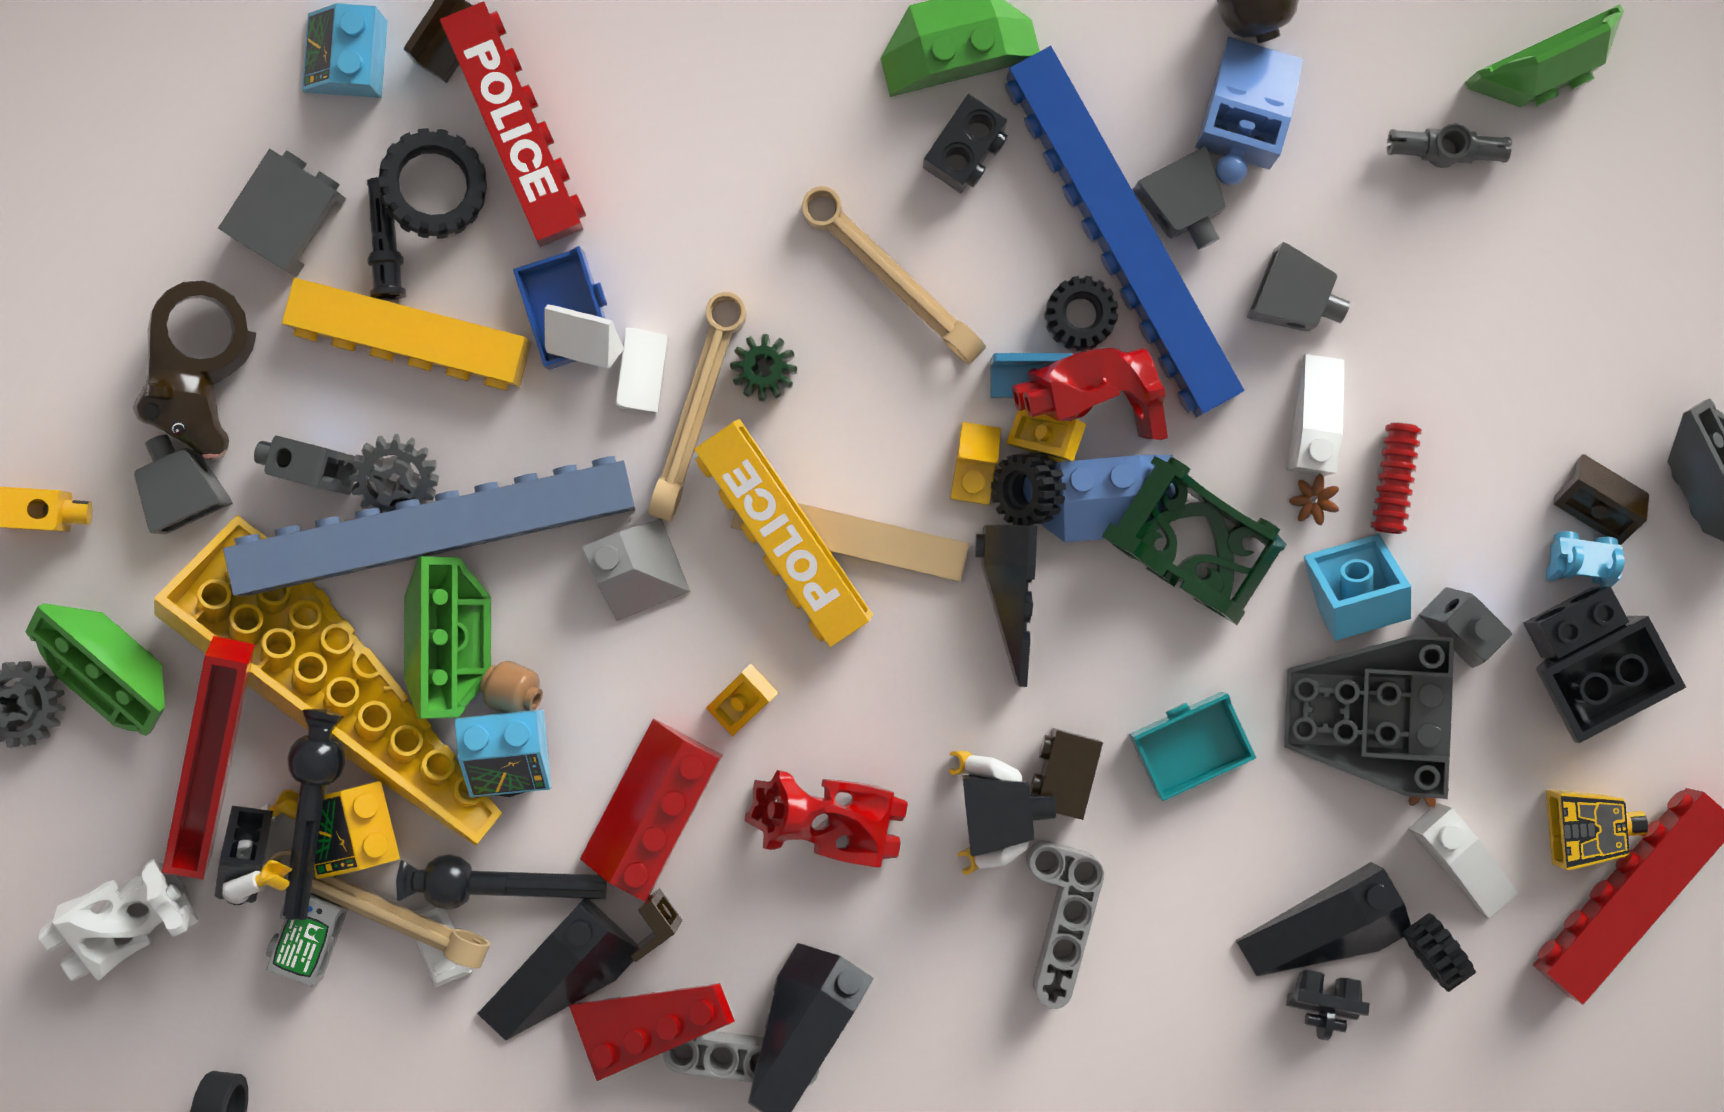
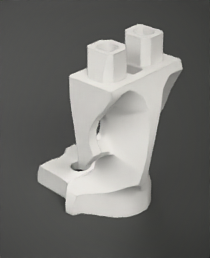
[38,858,199,981]

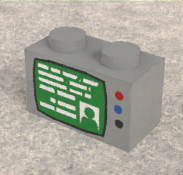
[266,893,348,986]

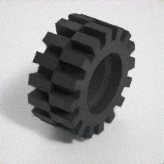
[1044,276,1118,351]
[991,453,1066,525]
[1402,913,1476,992]

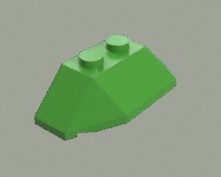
[881,0,1040,97]
[1465,4,1624,107]
[404,556,491,719]
[25,603,165,736]

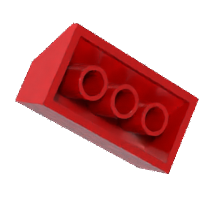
[580,719,723,902]

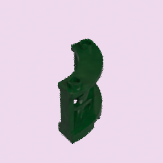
[1102,456,1287,625]

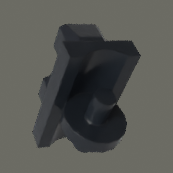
[1286,970,1370,1041]

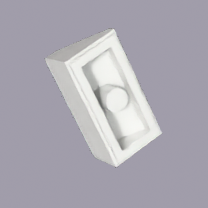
[545,304,624,368]
[616,327,668,413]

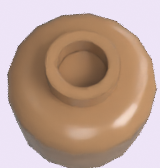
[480,661,543,713]

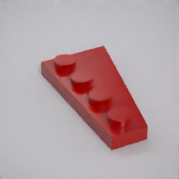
[569,983,735,1081]

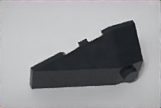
[748,943,874,1112]

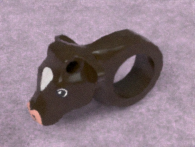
[133,281,256,460]

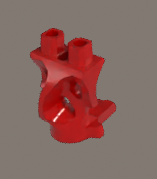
[1012,348,1168,440]
[744,770,908,867]

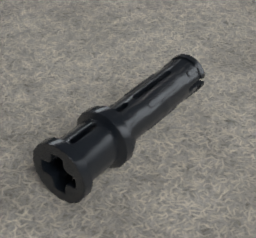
[367,177,406,300]

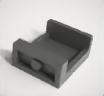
[218,148,346,278]

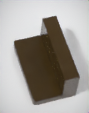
[404,0,473,83]
[1553,454,1649,545]
[631,888,682,962]

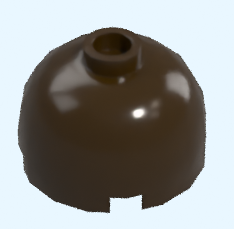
[1217,0,1299,43]

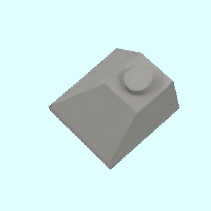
[582,519,691,621]

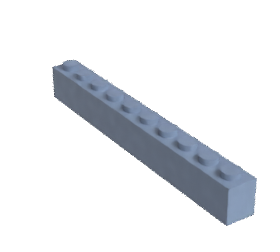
[223,456,635,597]

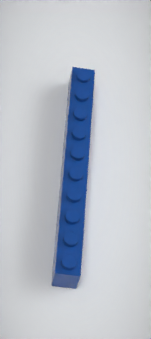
[1005,45,1245,418]

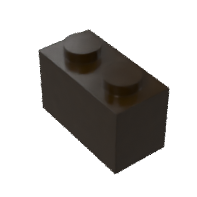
[1029,728,1103,820]

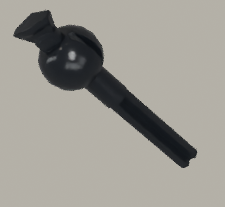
[283,709,345,920]
[396,854,607,910]

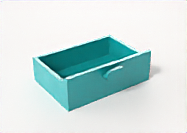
[1129,692,1256,801]

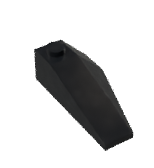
[975,525,1037,687]
[1235,862,1411,976]
[477,898,638,1041]

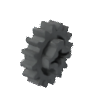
[349,434,439,513]
[0,661,66,748]

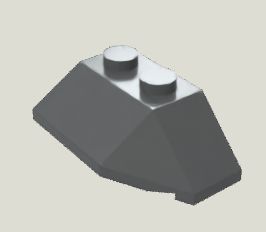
[1667,398,1724,542]

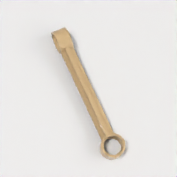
[802,186,986,365]
[648,292,746,522]
[268,848,490,968]

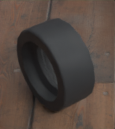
[190,1071,248,1112]

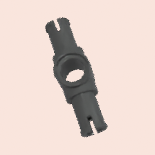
[1387,123,1512,168]

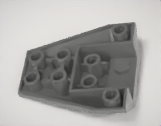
[1284,635,1454,799]

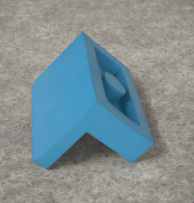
[990,353,1073,398]

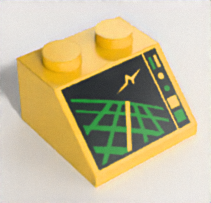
[297,781,400,879]

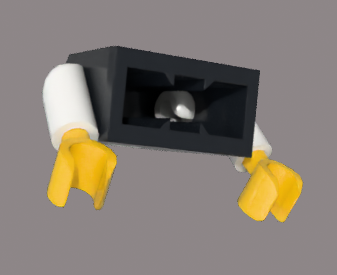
[948,750,1056,875]
[214,789,299,905]

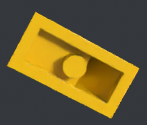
[1006,410,1086,462]
[950,422,1001,505]
[706,664,778,737]

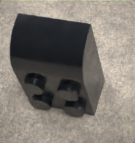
[1536,616,1686,743]

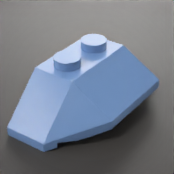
[1023,455,1175,543]

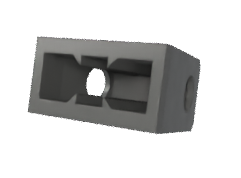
[1133,146,1226,250]
[1247,242,1350,331]
[134,434,233,535]
[254,435,356,495]
[1419,587,1512,668]

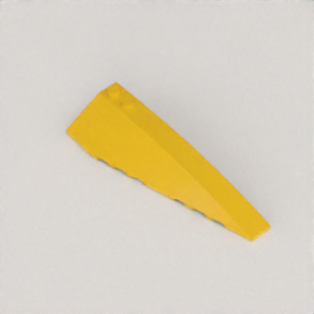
[154,515,502,846]

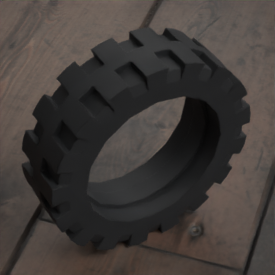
[379,128,487,239]

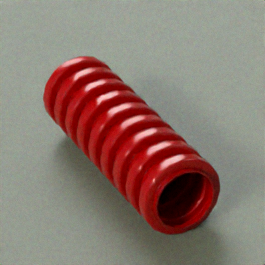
[1370,423,1422,534]

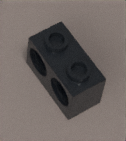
[923,93,1008,194]
[1523,586,1629,659]

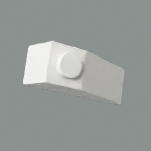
[1286,354,1344,476]
[1408,803,1518,919]

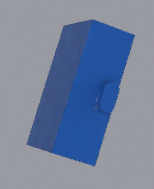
[513,246,607,370]

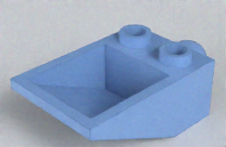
[1195,37,1303,185]

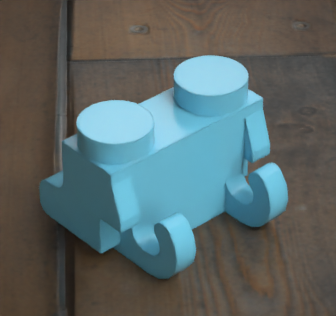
[1546,531,1625,587]

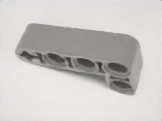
[1026,841,1104,1009]
[663,1031,819,1086]

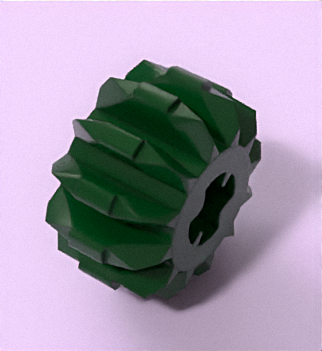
[730,334,798,402]

